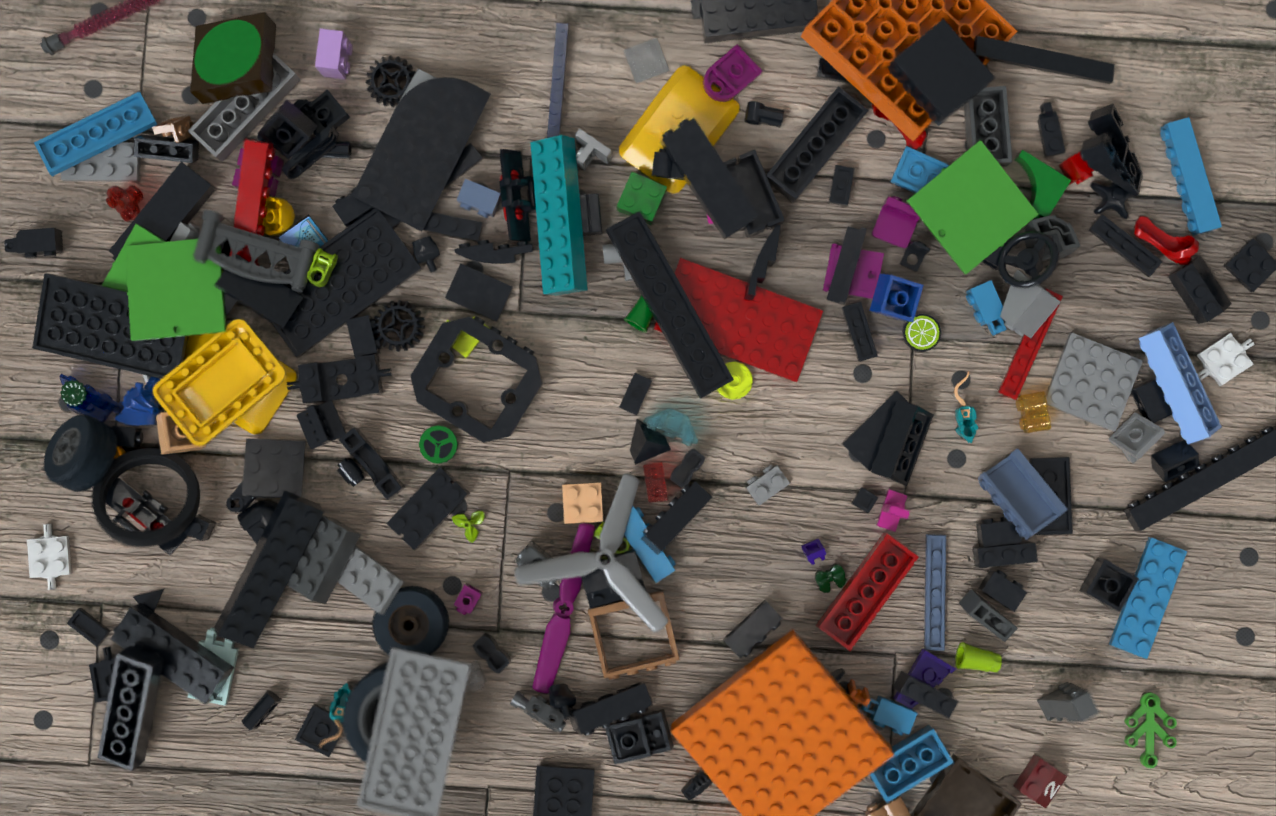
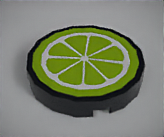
[902,314,941,352]

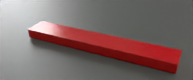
[998,288,1063,400]

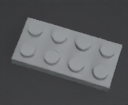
[61,143,140,182]
[337,545,404,615]

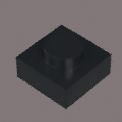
[851,487,878,514]

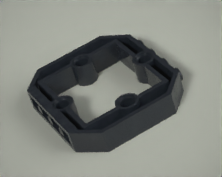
[411,316,543,443]

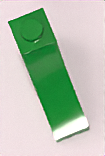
[1014,150,1071,220]

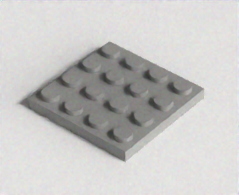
[1042,332,1143,432]

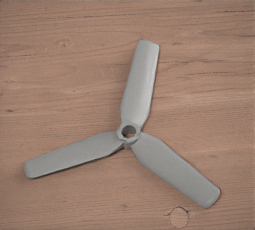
[515,474,668,632]

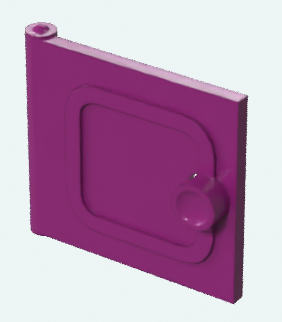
[823,243,884,299]

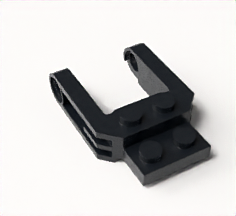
[257,90,350,179]

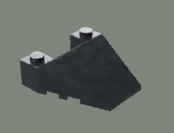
[1080,104,1143,196]

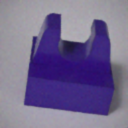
[801,539,826,565]

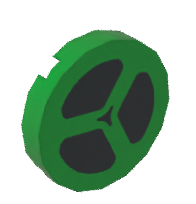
[419,426,458,464]

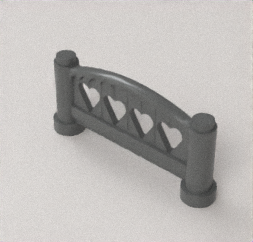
[193,210,320,292]

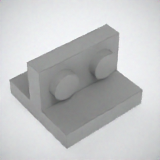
[575,128,612,171]
[1108,412,1165,464]

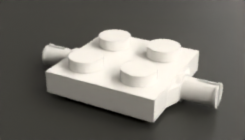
[1197,333,1254,386]
[27,524,72,590]

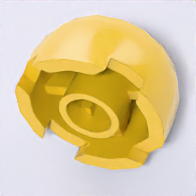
[263,197,295,236]

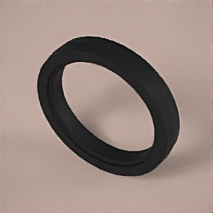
[92,448,200,547]

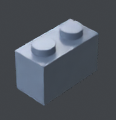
[457,179,501,218]

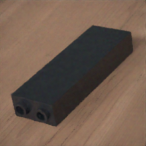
[660,118,759,240]
[109,162,216,260]

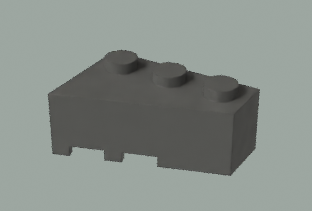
[1037,682,1099,722]

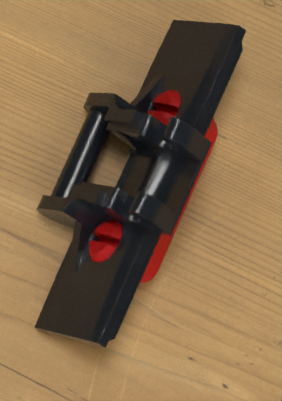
[499,149,536,242]
[106,477,189,556]

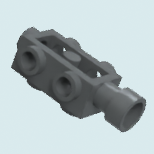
[510,691,566,733]

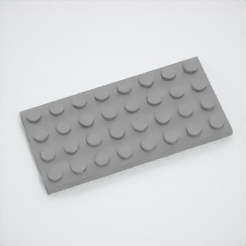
[357,648,471,816]

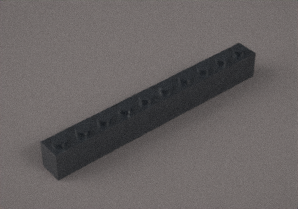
[1123,425,1276,531]

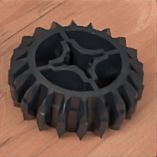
[366,55,415,108]
[373,300,425,352]

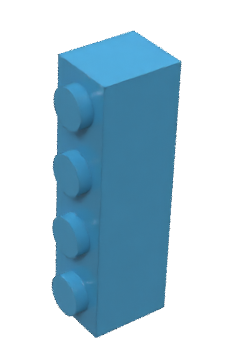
[624,506,676,583]

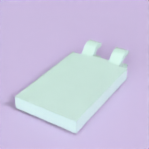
[187,627,239,706]

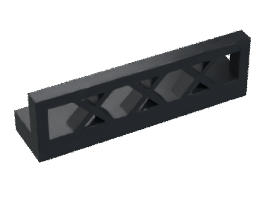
[826,226,867,305]

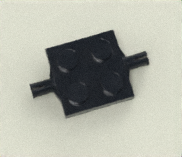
[89,646,115,703]

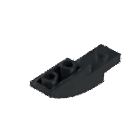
[454,239,534,264]

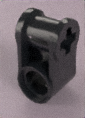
[226,481,257,512]

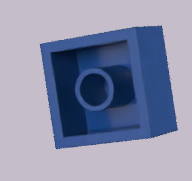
[869,274,924,322]

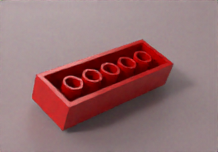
[816,533,919,651]

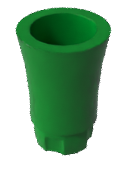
[624,295,653,333]

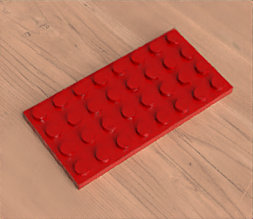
[654,258,823,382]

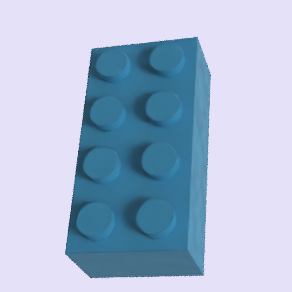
[869,725,954,803]

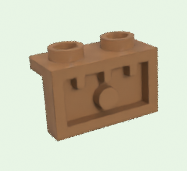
[152,116,194,143]

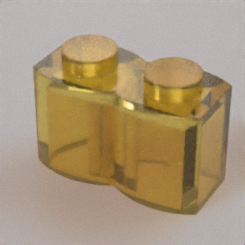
[1016,391,1051,434]

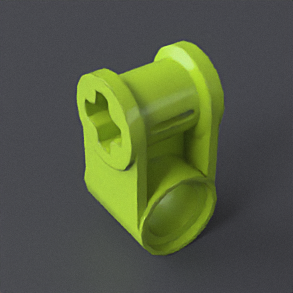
[307,248,338,287]

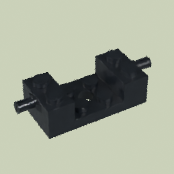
[287,354,392,404]

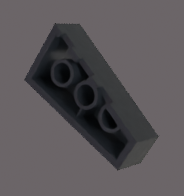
[569,682,653,736]

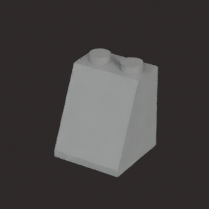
[1000,269,1061,338]

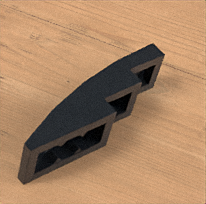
[744,224,781,300]

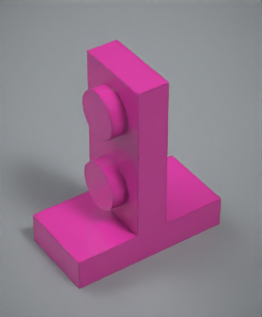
[876,489,910,532]

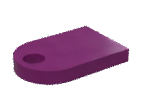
[703,44,763,102]

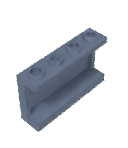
[978,448,1068,540]

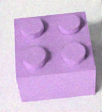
[315,29,353,80]

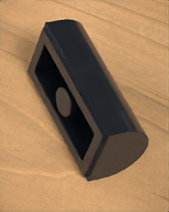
[242,690,281,730]

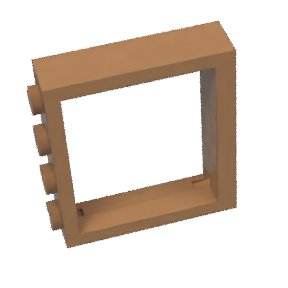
[588,590,679,680]

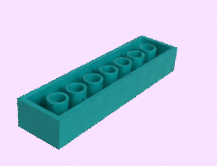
[530,135,588,296]

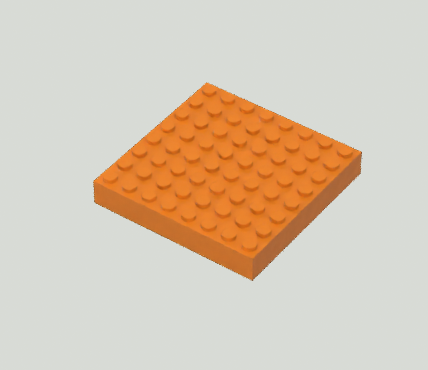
[801,0,1018,141]
[671,629,894,816]

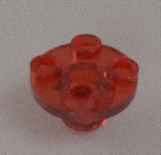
[106,185,144,222]

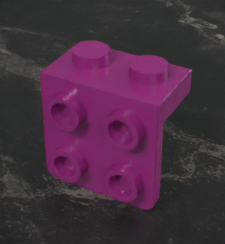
[872,196,920,249]

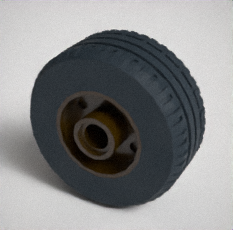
[372,586,449,656]

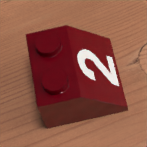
[1013,754,1067,808]

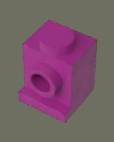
[454,583,483,615]

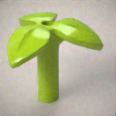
[452,511,485,543]

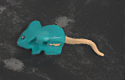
[954,371,978,444]
[319,683,351,747]

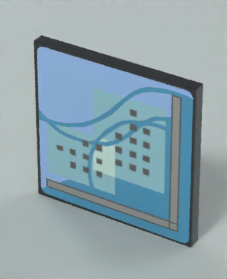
[277,214,329,247]

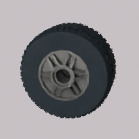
[44,414,117,492]

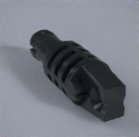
[681,770,713,801]

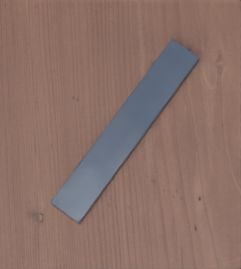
[924,534,946,651]

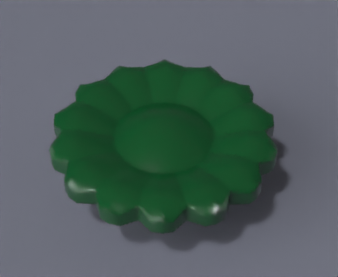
[60,380,87,406]

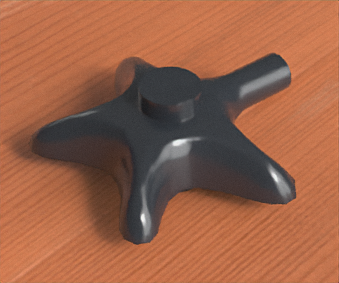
[1090,182,1140,219]

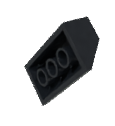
[871,400,934,486]

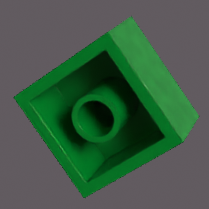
[616,172,667,226]

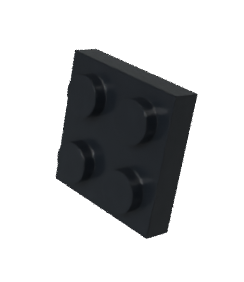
[1224,238,1276,293]
[295,704,344,757]

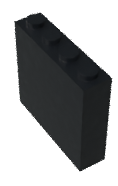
[887,19,995,126]

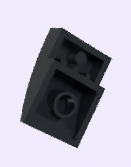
[605,709,674,764]

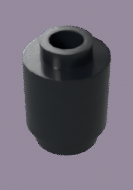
[337,458,365,487]

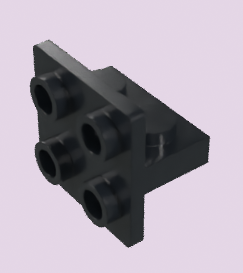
[297,400,346,449]

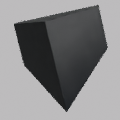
[630,419,671,465]

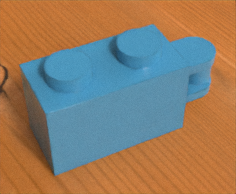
[966,280,1006,336]
[861,695,918,735]

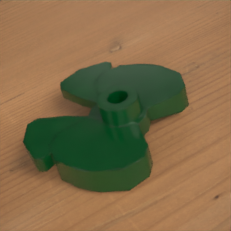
[815,563,846,593]

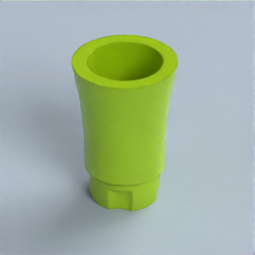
[955,642,1002,672]

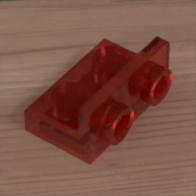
[643,462,668,503]

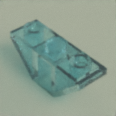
[644,408,698,447]

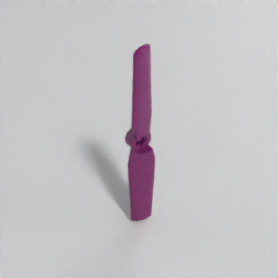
[532,523,595,693]

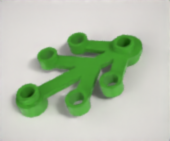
[1124,692,1177,769]

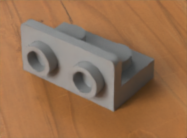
[745,464,790,506]

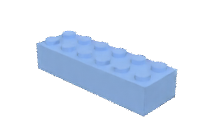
[1139,322,1222,444]

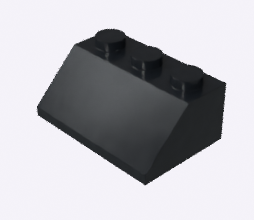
[1168,256,1232,324]
[581,550,646,608]

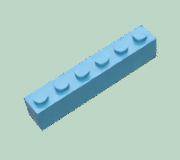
[1160,117,1222,236]

